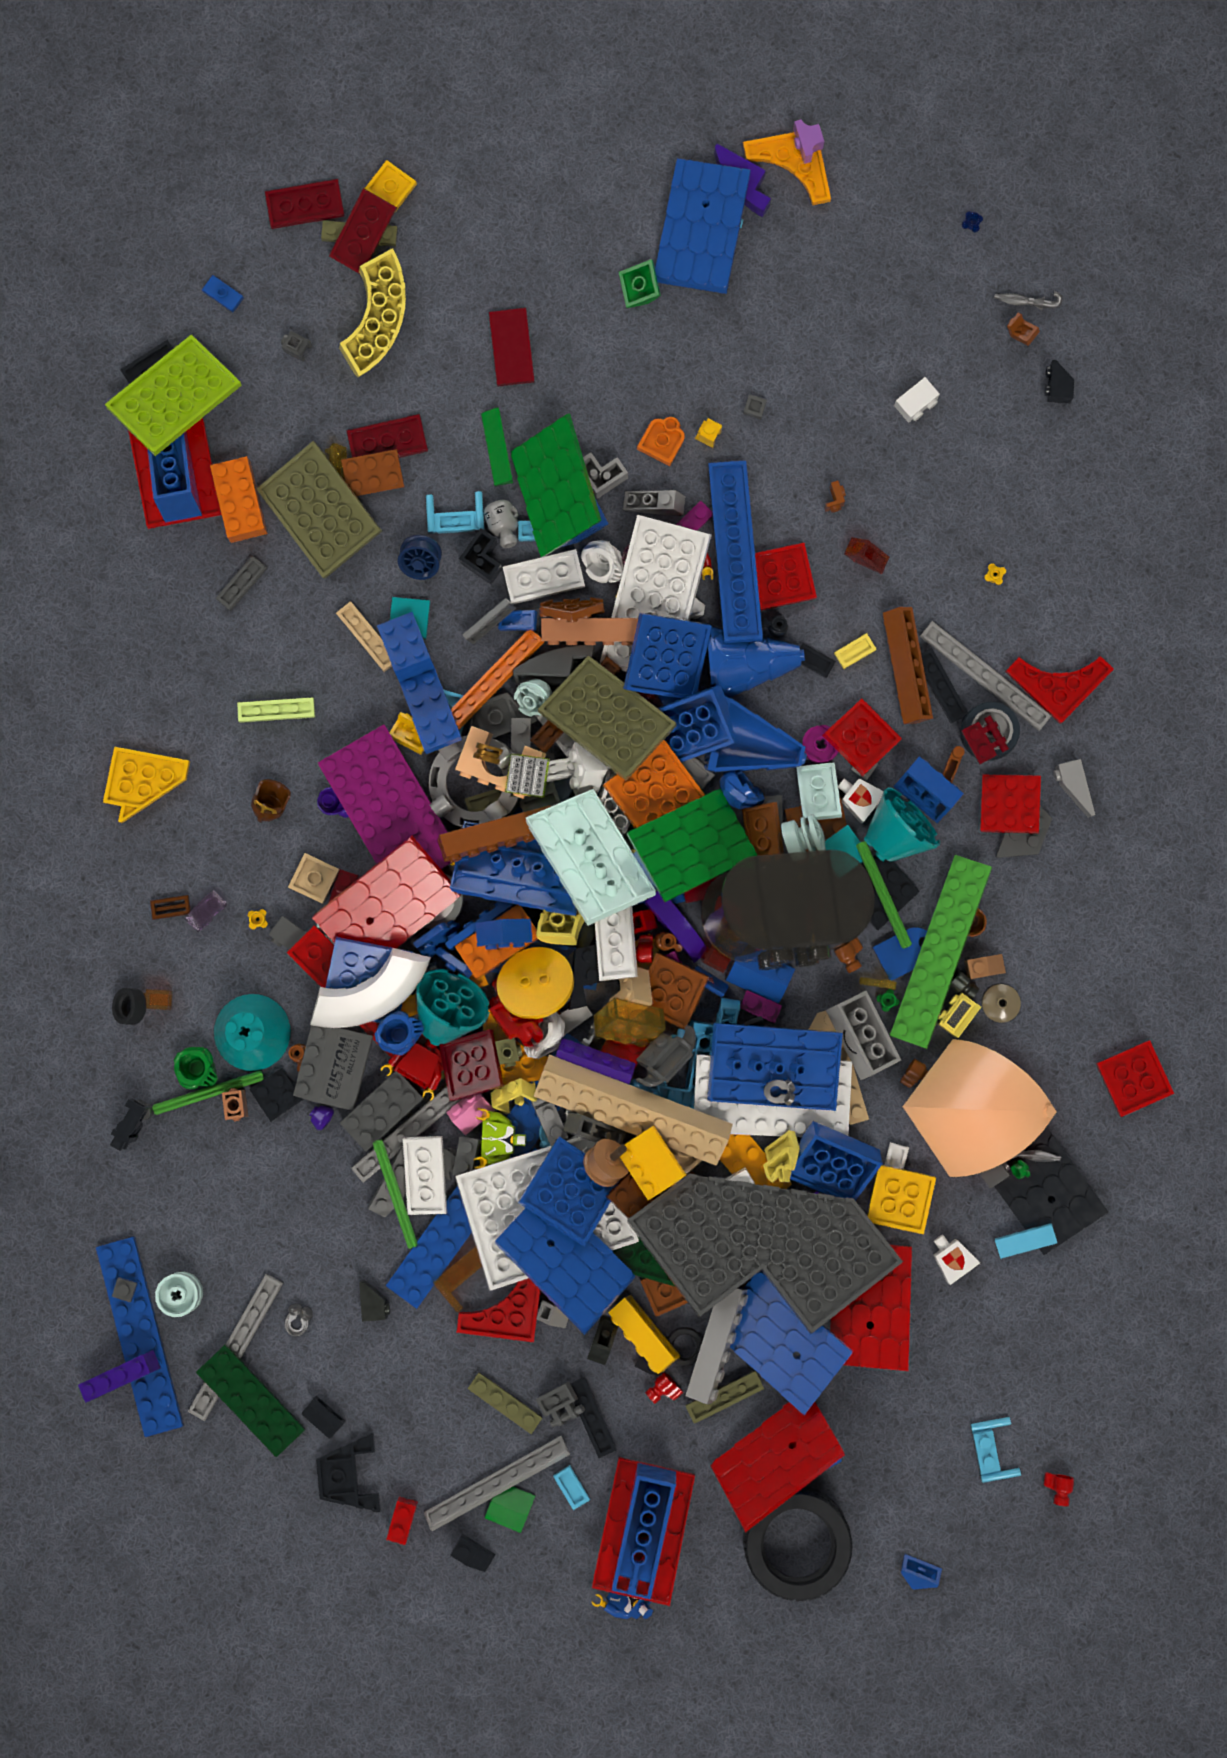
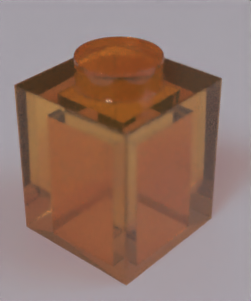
[143,989,173,1010]

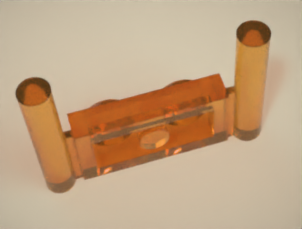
[433,1246,482,1313]

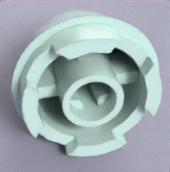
[514,679,552,717]

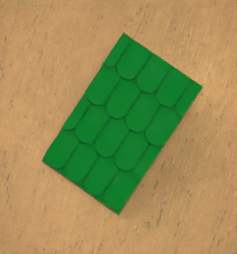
[511,413,609,558]
[627,789,757,903]

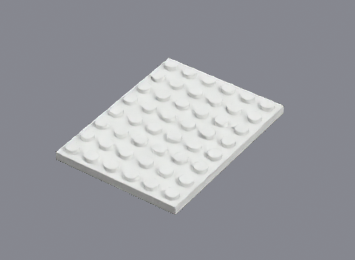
[455,1137,639,1291]

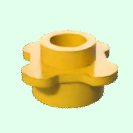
[984,564,1006,585]
[248,909,268,930]

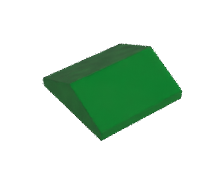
[619,259,661,308]
[485,1486,535,1533]

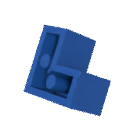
[476,919,532,950]

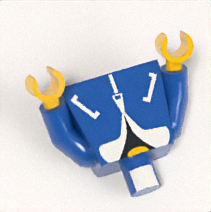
[591,1592,653,1619]

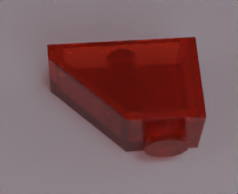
[844,537,889,574]

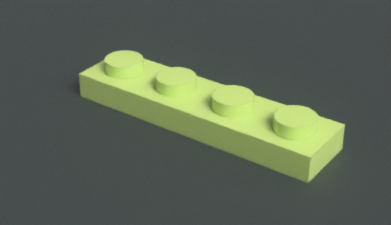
[237,698,315,723]

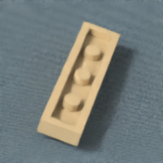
[336,601,392,672]

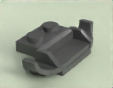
[636,1025,696,1087]

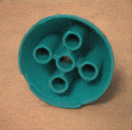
[864,788,940,862]
[416,969,490,1046]
[214,994,291,1071]

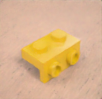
[389,712,424,755]

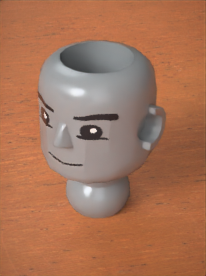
[484,500,518,548]

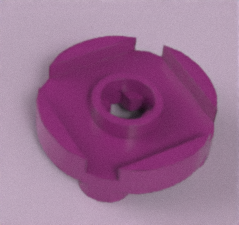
[802,725,838,764]

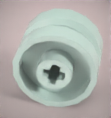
[155,1272,203,1317]

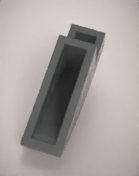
[513,645,596,686]

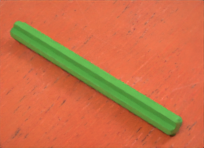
[856,841,912,949]
[152,1071,264,1115]
[373,1139,417,1249]

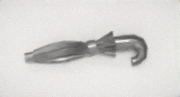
[994,291,1063,310]
[1011,1150,1061,1162]

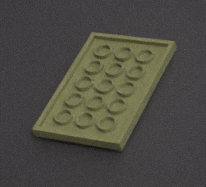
[257,441,382,578]
[538,655,676,781]

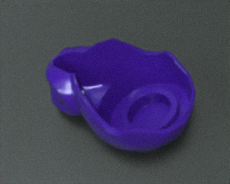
[317,787,349,818]

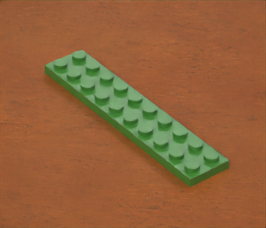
[890,855,992,1049]

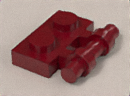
[961,715,1009,765]

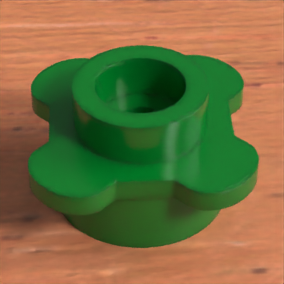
[876,989,899,1012]
[1011,1159,1030,1179]

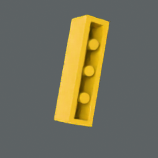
[608,1295,680,1374]

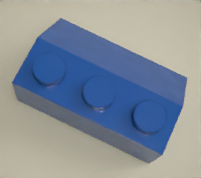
[893,756,964,823]
[726,951,795,1004]

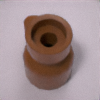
[653,932,682,952]
[834,937,863,973]
[288,1044,306,1072]
[900,1058,929,1088]

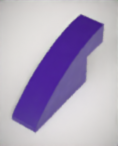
[714,144,771,218]
[645,891,709,963]

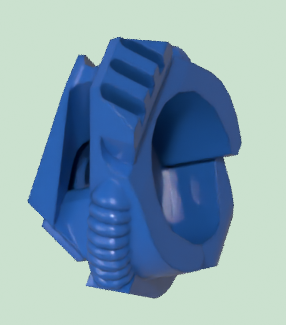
[720,770,765,809]
[375,1011,424,1055]

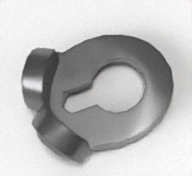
[764,1079,795,1105]
[285,1304,313,1336]

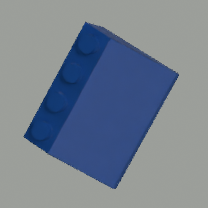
[657,684,735,762]
[790,1121,883,1201]

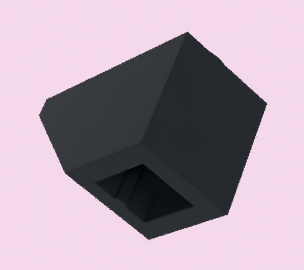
[1045,360,1074,404]

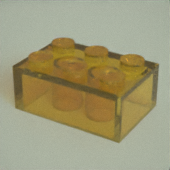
[594,998,666,1047]

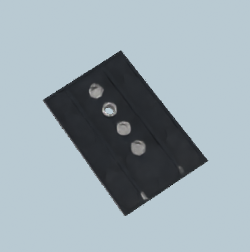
[994,1126,1109,1255]

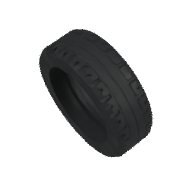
[743,1487,853,1601]

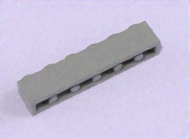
[686,1287,748,1404]

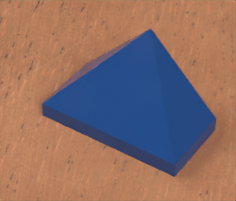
[901,1554,942,1590]

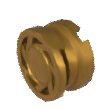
[473,742,503,765]

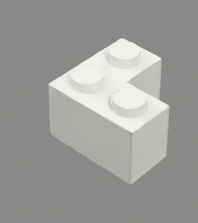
[569,742,607,796]

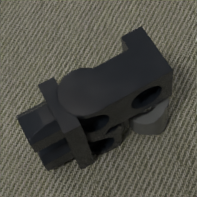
[110,1098,154,1151]

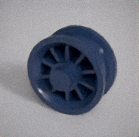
[398,535,442,580]

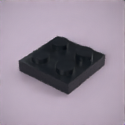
[249,1068,303,1122]

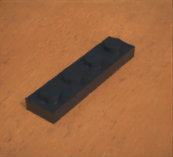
[921,648,968,724]
[570,1377,617,1458]

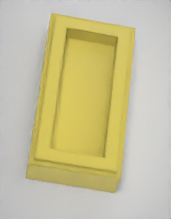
[834,633,877,669]

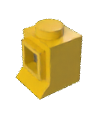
[695,418,722,448]

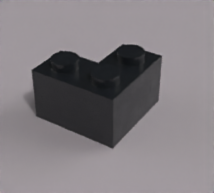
[459,528,502,585]

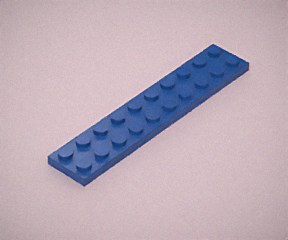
[708,461,763,643]
[96,1236,184,1437]

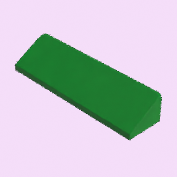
[481,407,513,486]

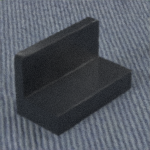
[302,1395,345,1439]

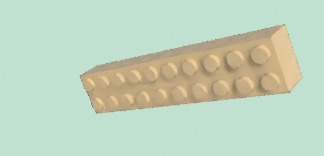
[534,1054,733,1166]

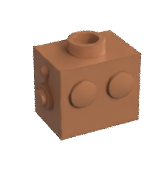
[222,1088,248,1122]

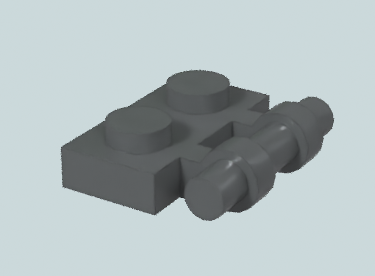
[536,1381,585,1427]

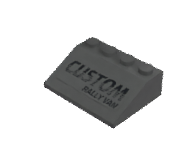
[293,1025,374,1111]

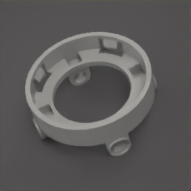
[429,736,521,827]

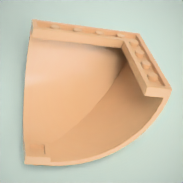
[903,1039,1056,1177]

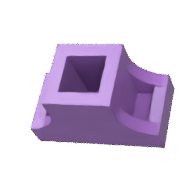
[793,119,824,164]

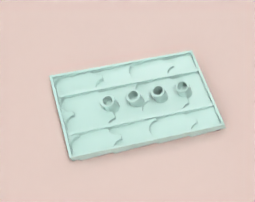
[526,789,656,926]

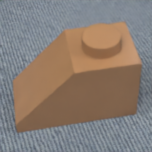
[964,954,1006,979]

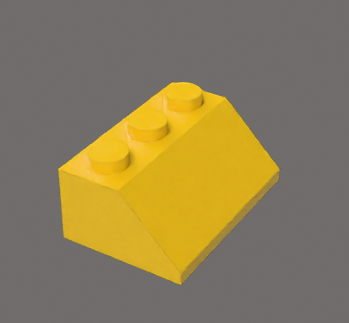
[620,1125,686,1200]

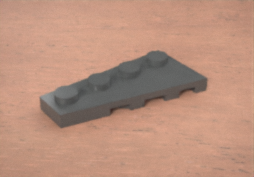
[368,1144,406,1217]

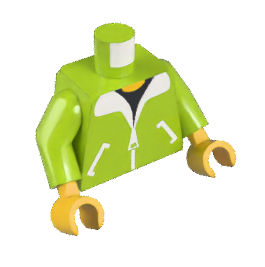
[473,1108,526,1169]

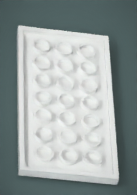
[600,515,712,672]
[694,1054,852,1137]

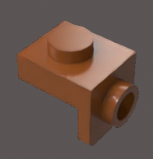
[1007,313,1040,346]
[825,481,846,513]

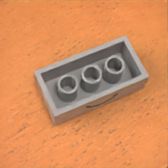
[826,991,901,1080]

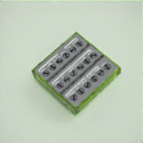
[505,754,550,798]

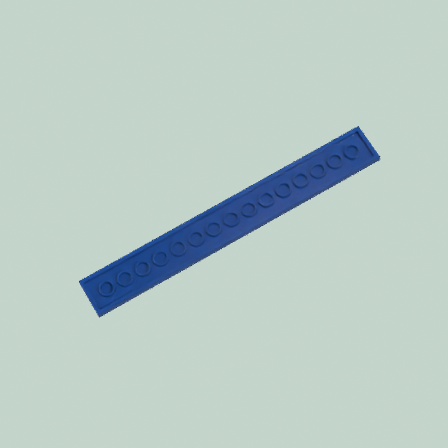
[386,1033,585,1309]

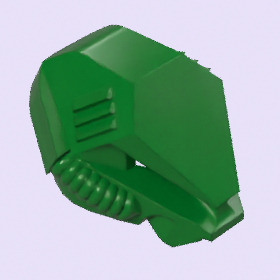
[174,1047,218,1089]

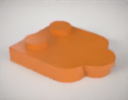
[637,417,685,466]

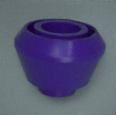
[309,1105,334,1130]

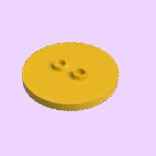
[497,947,574,1019]

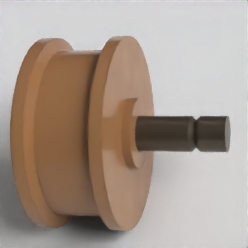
[583,1139,629,1187]

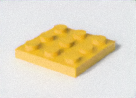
[867,1165,936,1234]

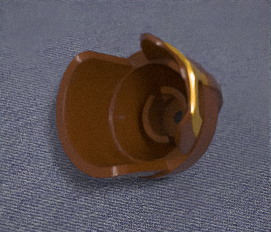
[251,779,291,823]

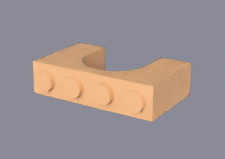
[455,726,546,799]

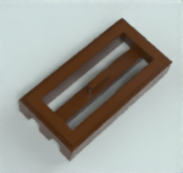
[150,895,192,920]

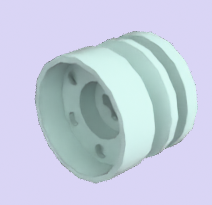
[781,814,826,862]

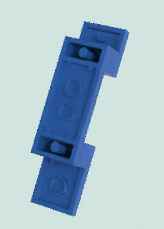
[377,612,462,754]

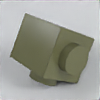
[495,1038,523,1068]

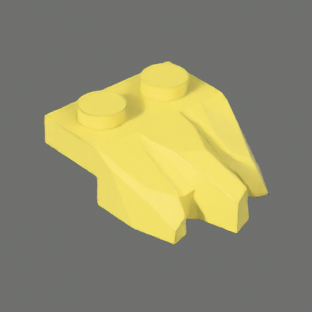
[763,1130,800,1183]

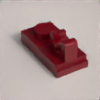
[328,869,358,903]

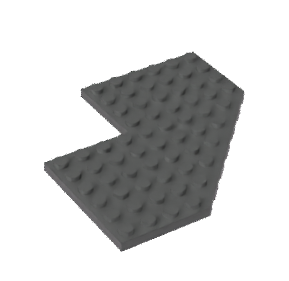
[627,1174,903,1334]

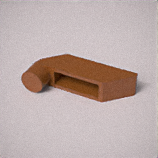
[942,746,965,783]

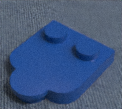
[413,920,461,957]

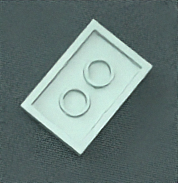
[796,763,842,821]

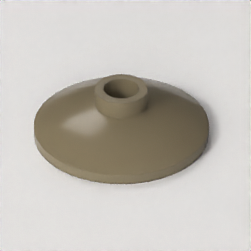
[982,984,1021,1023]

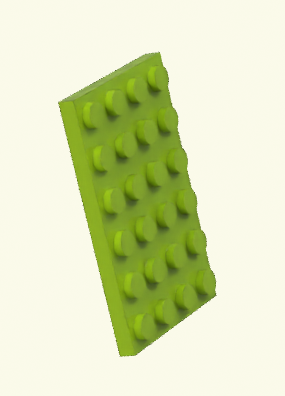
[105,335,242,456]

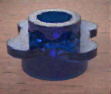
[962,211,983,233]

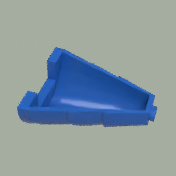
[707,627,805,698]
[704,697,807,772]

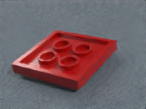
[755,543,817,611]
[822,698,902,776]
[980,775,1041,834]
[1096,1040,1174,1117]

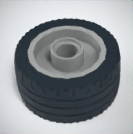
[960,702,1020,761]

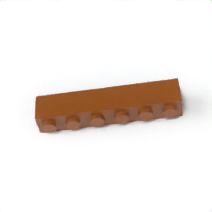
[883,607,933,724]
[437,805,551,863]

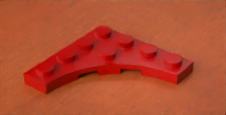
[1005,656,1114,724]
[456,1278,540,1342]

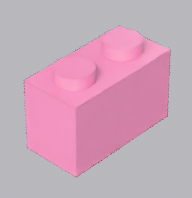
[446,1093,495,1136]

